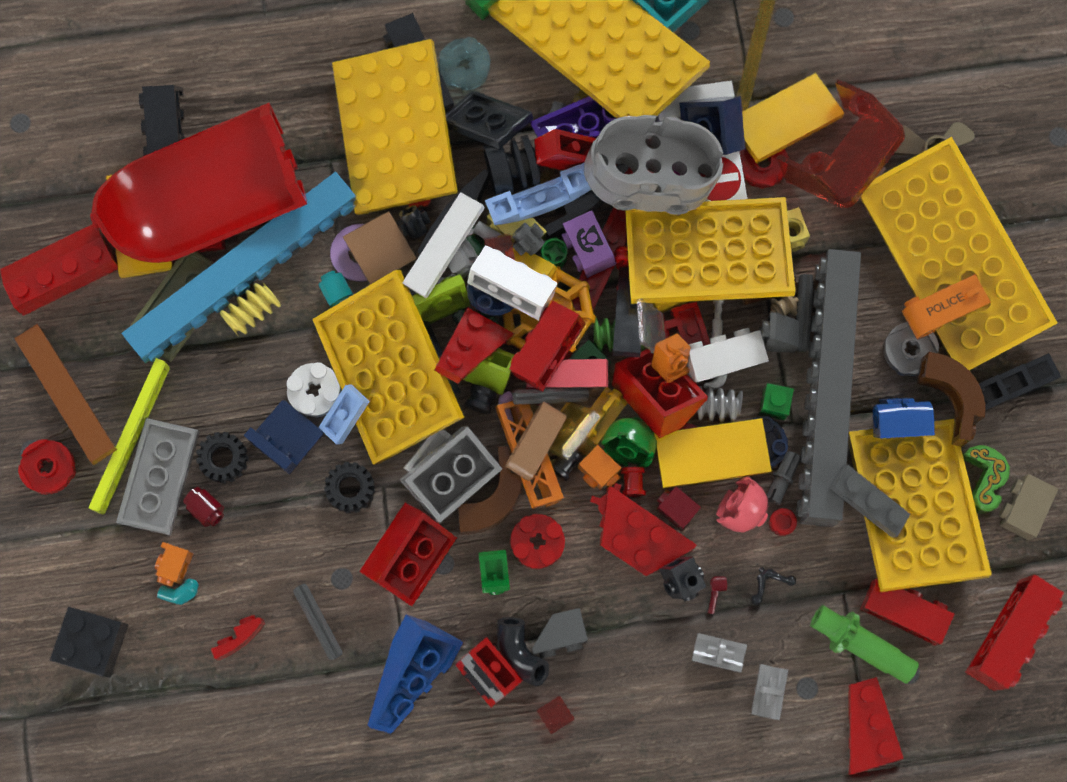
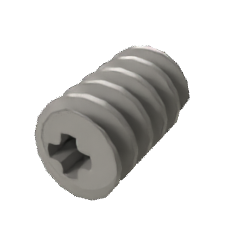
[690,385,743,423]

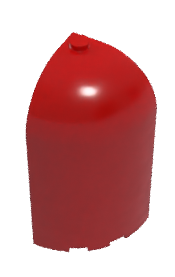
[90,103,307,263]

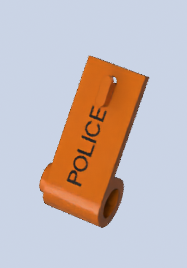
[902,274,991,340]

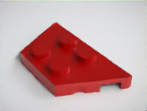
[600,486,697,576]

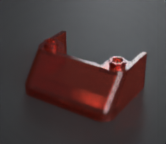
[776,79,905,208]

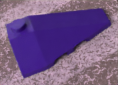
[530,96,617,138]

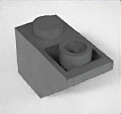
[759,312,799,353]
[532,608,588,659]

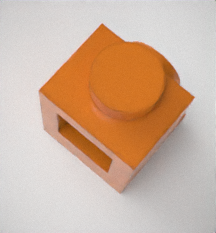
[651,334,691,383]
[155,542,193,587]

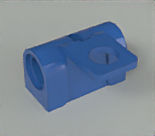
[873,398,935,438]

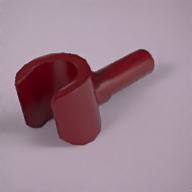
[707,576,727,614]

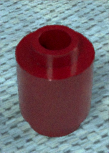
[183,487,224,527]

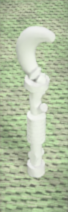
[704,300,727,390]

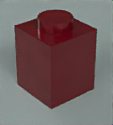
[656,486,701,531]

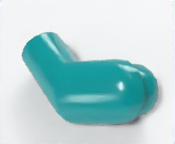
[157,579,199,605]

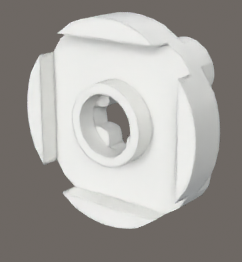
[287,362,341,417]

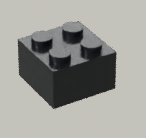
[49,606,129,678]

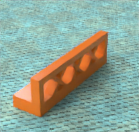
[495,401,564,509]

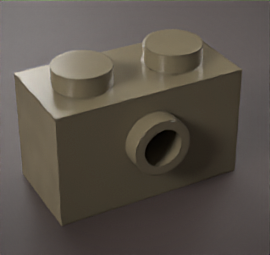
[999,474,1058,541]

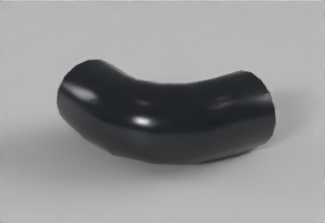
[497,617,549,687]

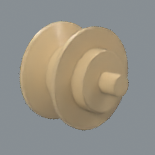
[769,296,799,316]

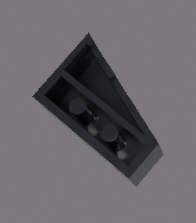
[139,85,184,156]

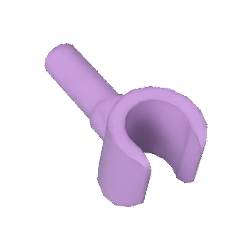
[498,391,515,430]

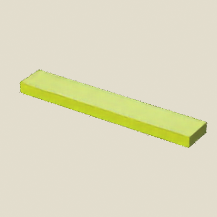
[88,358,170,515]

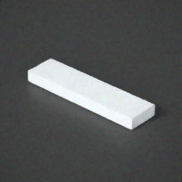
[402,192,485,299]

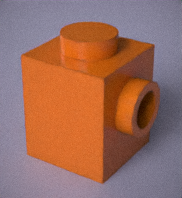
[578,445,621,490]

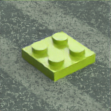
[412,274,470,324]

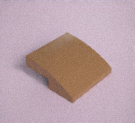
[342,211,416,284]

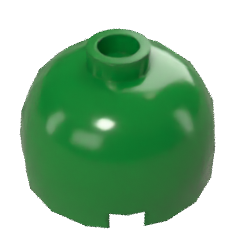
[601,417,657,468]

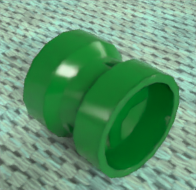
[541,238,568,269]

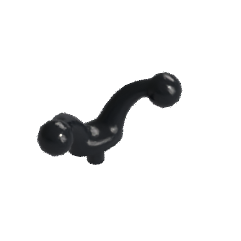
[751,567,796,605]

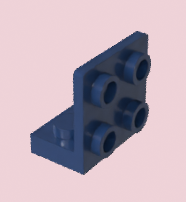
[243,400,324,475]

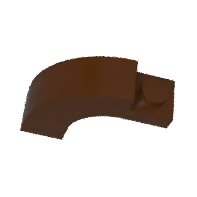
[917,351,986,447]
[458,446,522,535]

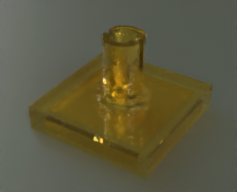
[548,402,601,460]

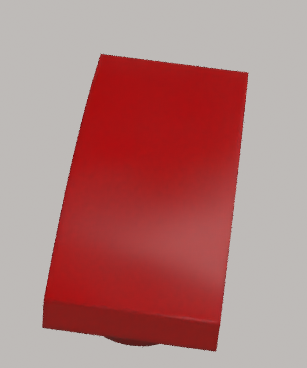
[211,615,265,661]

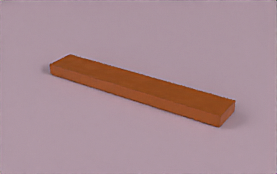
[14,324,117,465]

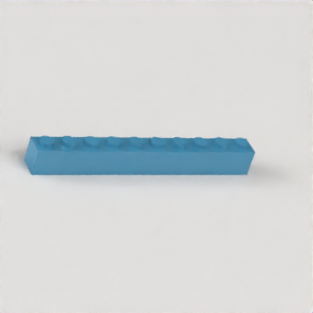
[122,172,356,364]

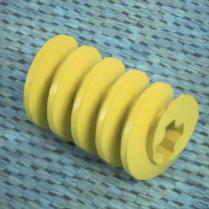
[220,283,281,336]

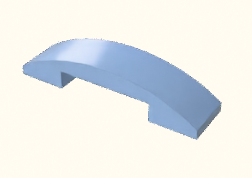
[485,163,591,225]

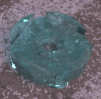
[439,37,491,90]

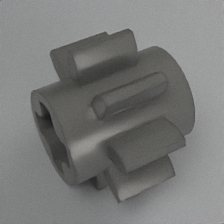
[512,223,545,256]

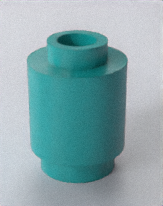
[318,270,354,308]

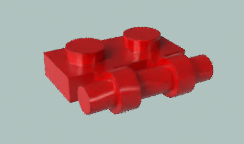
[653,301,711,346]

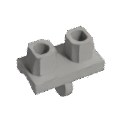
[692,633,747,673]
[751,664,788,720]

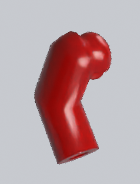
[614,246,629,270]

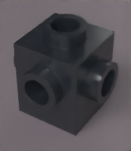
[659,557,706,601]

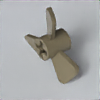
[889,122,975,156]

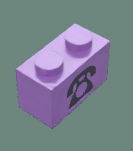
[562,210,616,278]

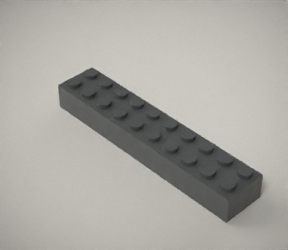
[796,249,861,527]

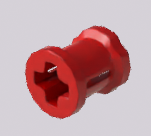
[621,467,646,497]

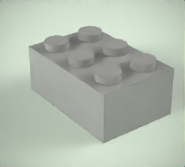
[400,427,502,523]

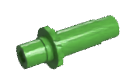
[810,605,919,684]

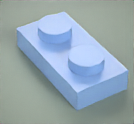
[319,385,370,444]

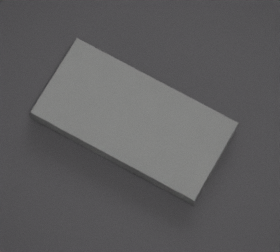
[116,418,200,536]

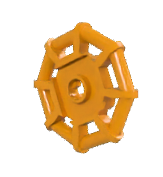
[502,266,596,353]

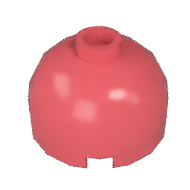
[716,476,768,533]

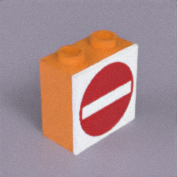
[699,151,747,201]

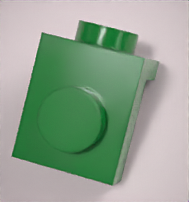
[479,550,510,595]

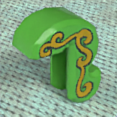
[963,445,1010,514]

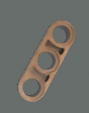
[505,401,567,481]

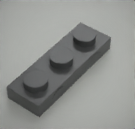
[829,465,910,537]

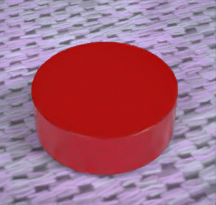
[769,508,797,536]

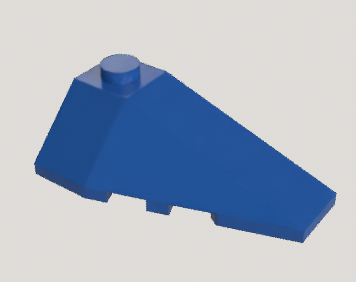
[368,615,463,734]

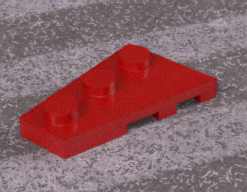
[434,307,515,383]
[848,677,904,775]

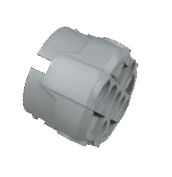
[584,115,723,215]

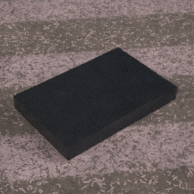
[445,90,533,149]

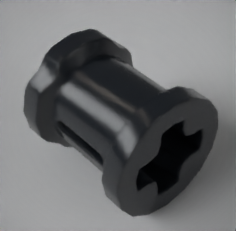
[551,445,583,481]

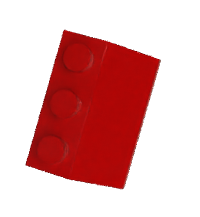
[612,346,708,439]
[359,503,457,606]

